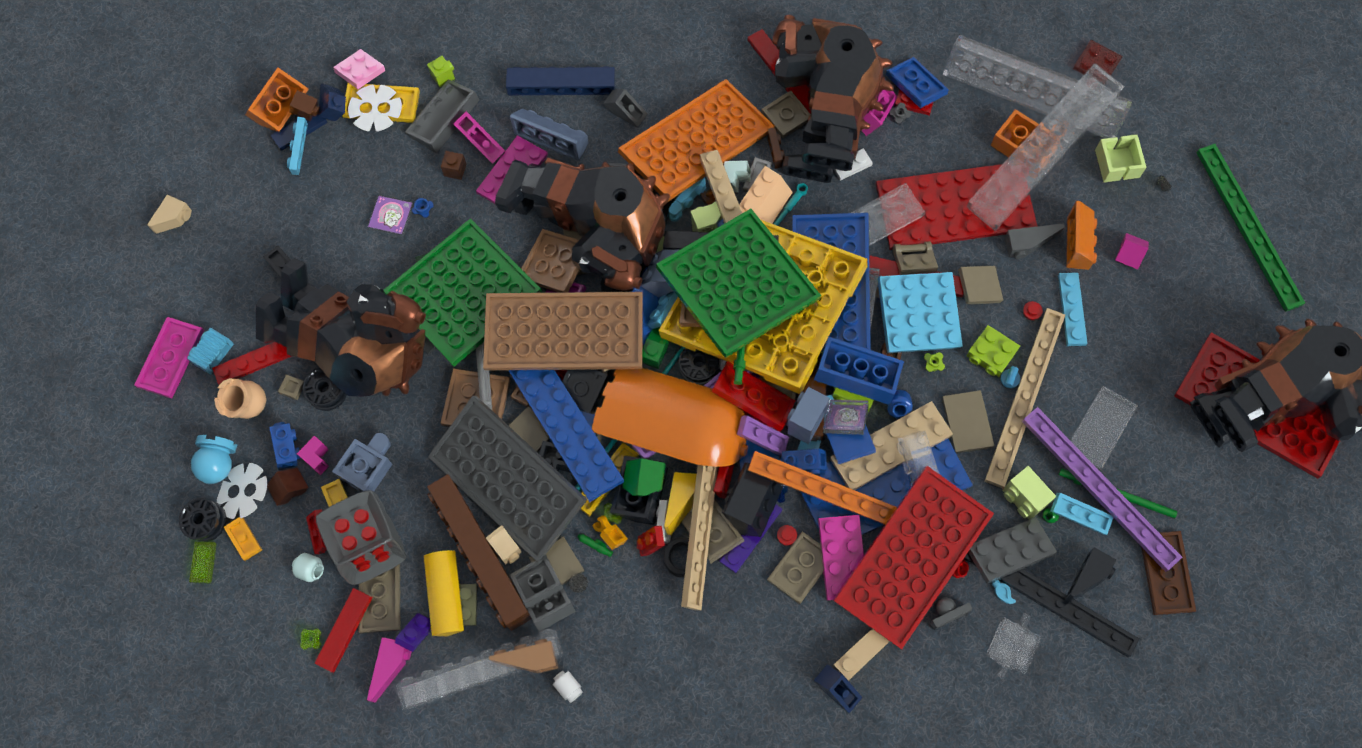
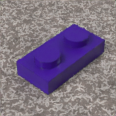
[395,613,431,652]

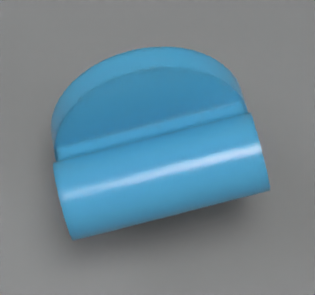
[1000,366,1020,388]

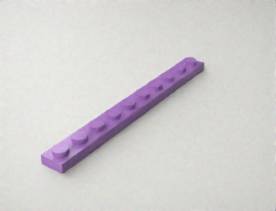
[1022,407,1182,572]

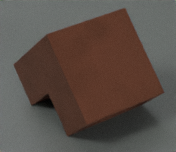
[267,467,308,506]

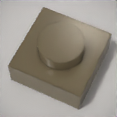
[278,375,304,400]

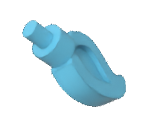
[991,580,1016,604]

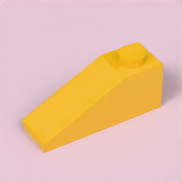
[664,472,697,535]

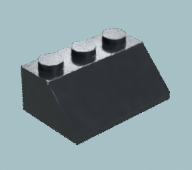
[610,456,668,525]
[722,462,783,537]

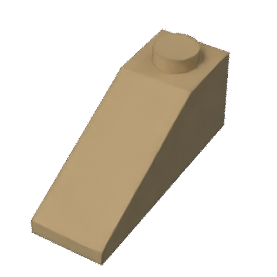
[832,629,890,681]

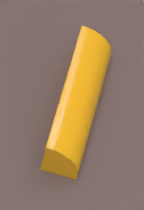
[424,550,464,636]

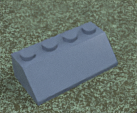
[510,109,589,161]

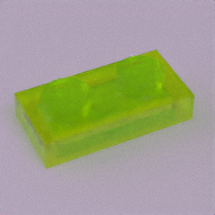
[189,542,217,583]

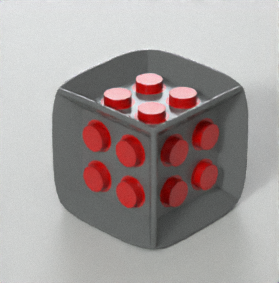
[316,490,406,585]

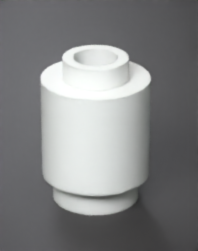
[553,671,583,703]

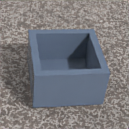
[786,387,830,444]

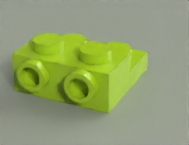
[966,325,1020,377]

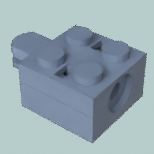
[332,433,393,492]

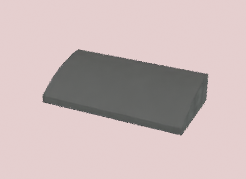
[405,79,480,153]

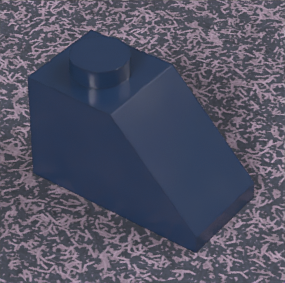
[318,83,346,121]
[814,665,862,713]

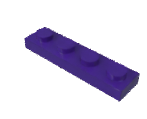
[720,504,783,574]

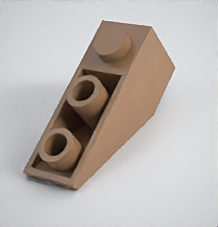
[489,639,558,673]

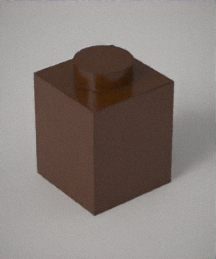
[290,90,320,121]
[441,151,467,180]

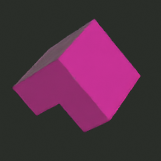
[1115,233,1149,269]
[297,436,329,475]

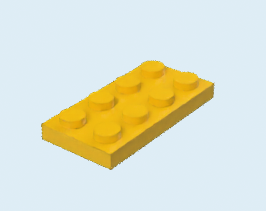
[342,83,420,123]

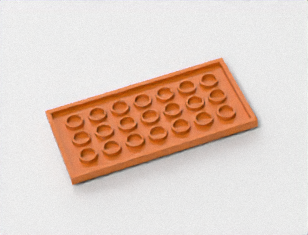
[618,79,775,201]

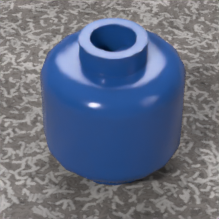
[887,390,912,419]

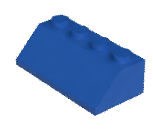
[814,337,904,405]

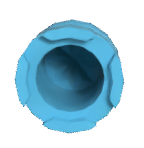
[191,435,237,484]

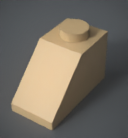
[147,195,192,234]
[486,525,521,565]

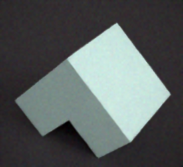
[724,161,751,192]

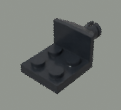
[562,369,613,414]

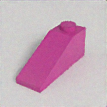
[862,90,897,136]
[454,111,505,164]
[367,637,412,703]

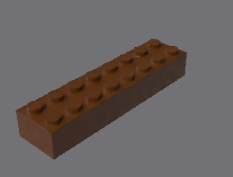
[427,474,532,631]

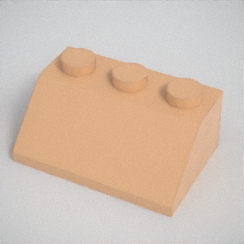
[739,166,793,224]

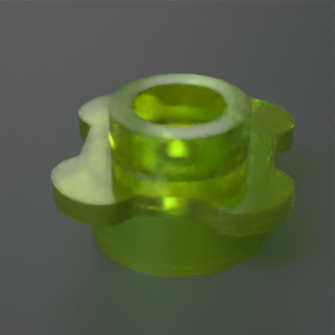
[604,503,622,524]
[300,628,321,650]

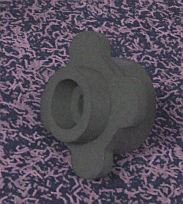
[889,103,911,124]

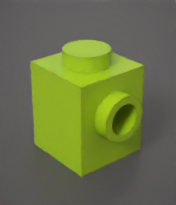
[427,56,455,87]

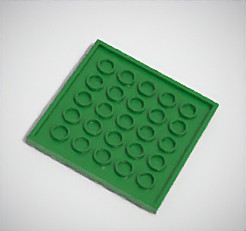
[656,208,821,358]
[384,218,542,367]

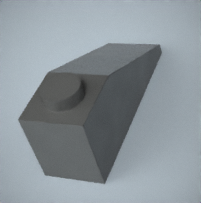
[1005,223,1065,259]

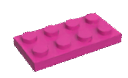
[476,135,548,204]
[134,317,204,399]
[818,515,864,600]

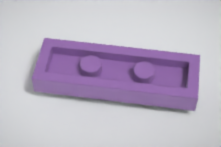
[737,416,789,456]

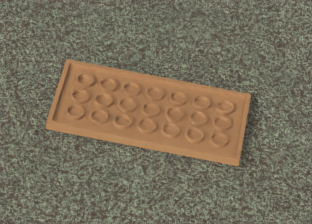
[483,292,643,370]

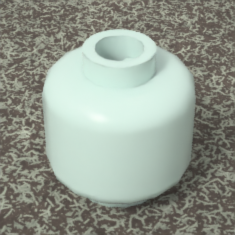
[292,553,324,582]

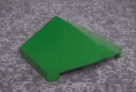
[623,458,666,496]

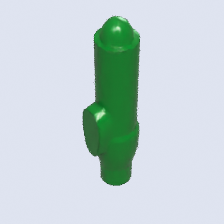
[577,534,613,557]

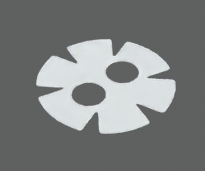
[348,85,402,131]
[217,463,267,519]

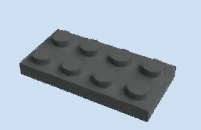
[968,517,1057,584]

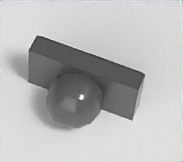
[930,597,972,630]

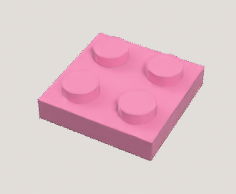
[333,49,385,89]

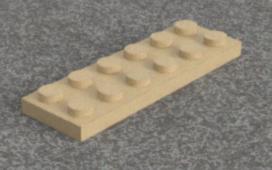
[830,401,953,490]

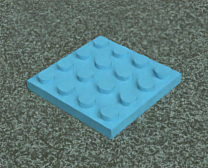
[877,272,963,353]

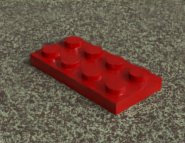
[711,361,795,432]

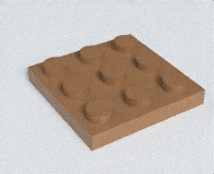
[521,229,579,293]
[441,369,511,427]

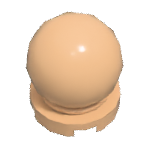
[214,378,266,419]

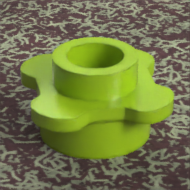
[924,352,945,372]

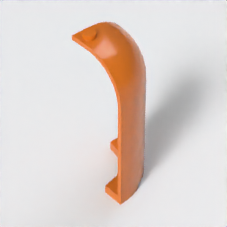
[592,368,748,467]

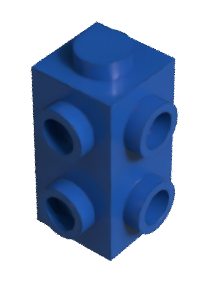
[269,422,301,470]
[780,449,827,475]

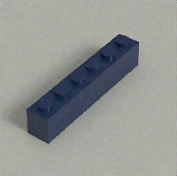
[506,66,616,96]

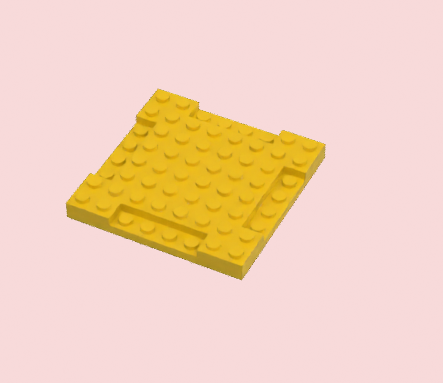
[659,220,868,394]

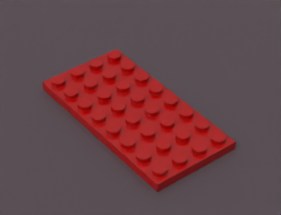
[876,162,1038,250]
[1174,332,1340,479]
[833,466,994,649]

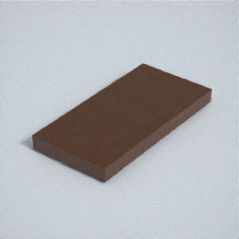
[1141,531,1196,615]

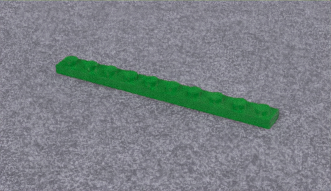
[1196,144,1305,312]

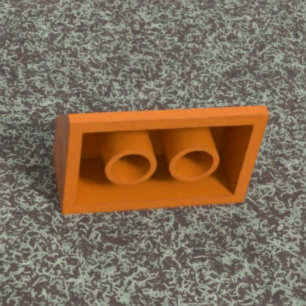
[245,67,309,132]
[1066,201,1097,270]

